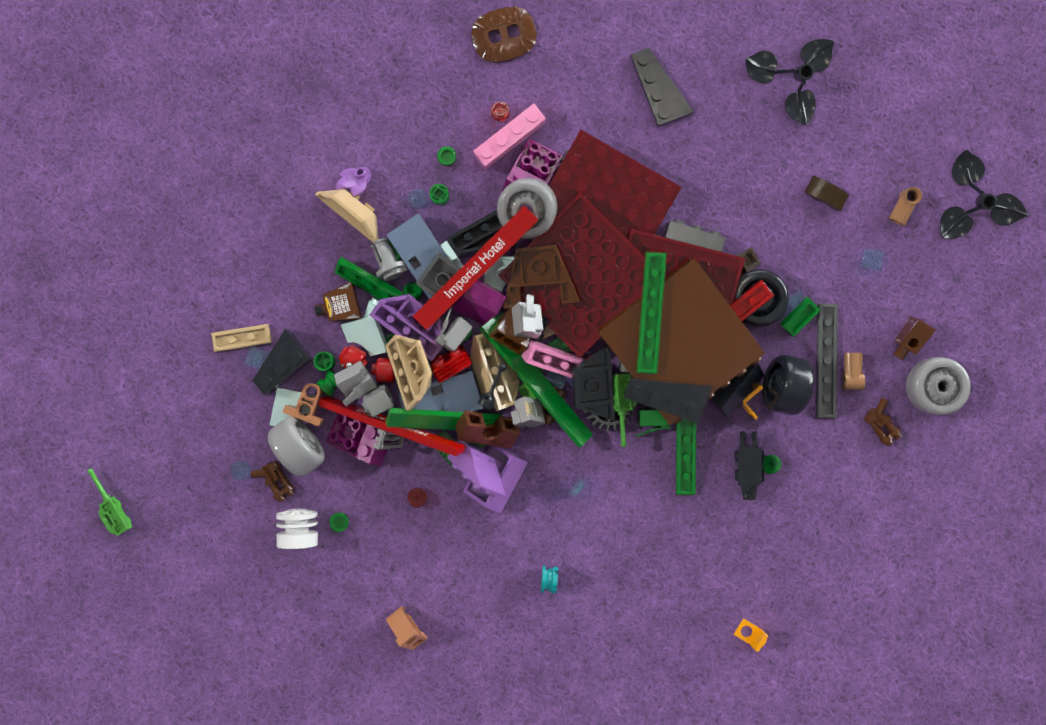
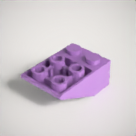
[447,440,505,498]

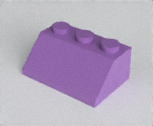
[463,445,528,513]

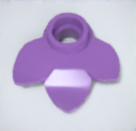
[336,167,371,197]

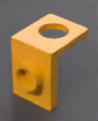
[742,385,763,419]
[734,618,768,652]

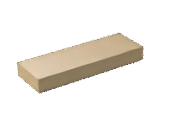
[211,324,272,352]

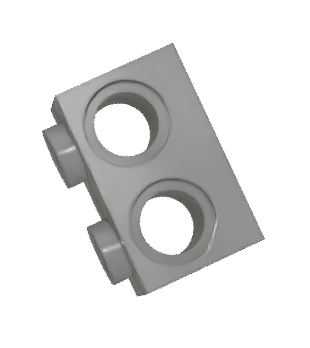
[362,382,394,417]

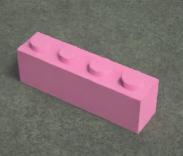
[473,104,546,170]
[521,339,586,378]

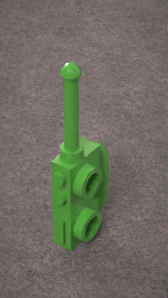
[612,374,637,448]
[87,469,132,536]

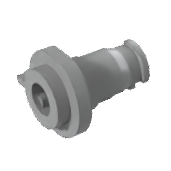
[371,238,408,281]

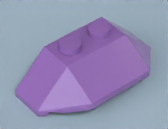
[369,294,443,361]

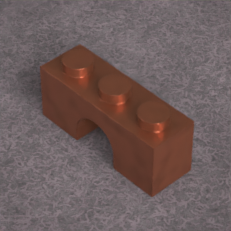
[455,411,521,449]

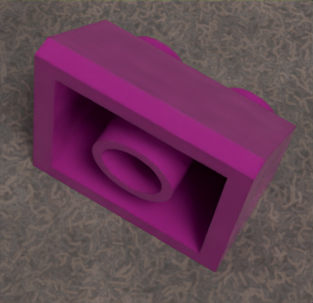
[453,279,506,325]

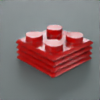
[430,345,472,383]

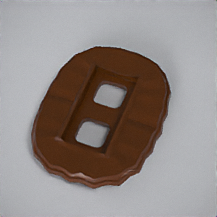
[471,6,537,62]

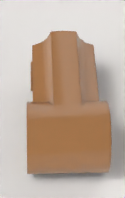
[888,187,922,226]
[842,353,865,390]

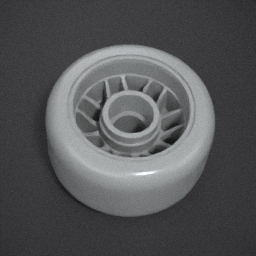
[497,177,557,239]
[906,357,971,415]
[267,416,325,477]

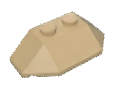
[315,189,379,243]
[470,334,520,411]
[385,335,432,411]

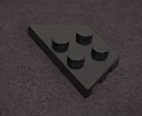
[571,346,615,421]

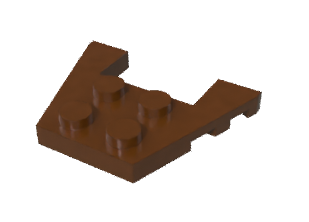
[504,245,580,309]

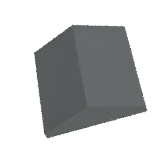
[416,252,460,296]

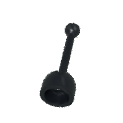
[478,363,506,409]

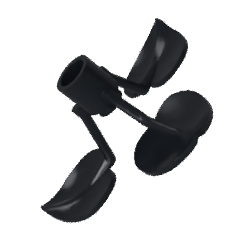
[745,39,834,125]
[940,150,1028,239]

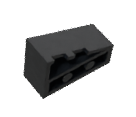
[447,210,517,259]
[252,329,313,396]
[709,363,765,422]

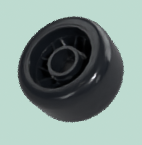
[733,269,789,328]
[762,355,815,415]

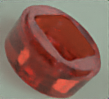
[490,101,510,121]
[407,488,427,508]

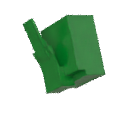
[635,410,671,437]

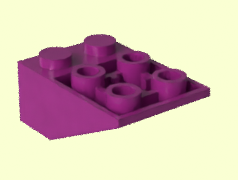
[502,139,563,191]
[326,413,391,466]

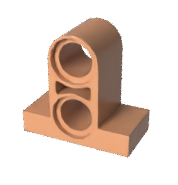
[282,383,325,426]
[386,606,428,650]

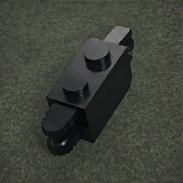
[735,431,764,500]

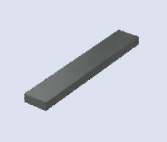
[816,303,838,418]

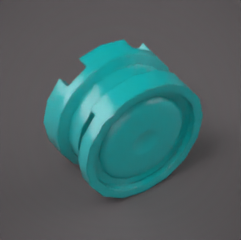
[541,565,558,594]

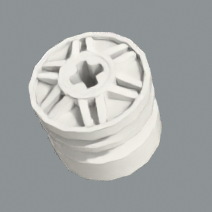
[276,508,318,549]

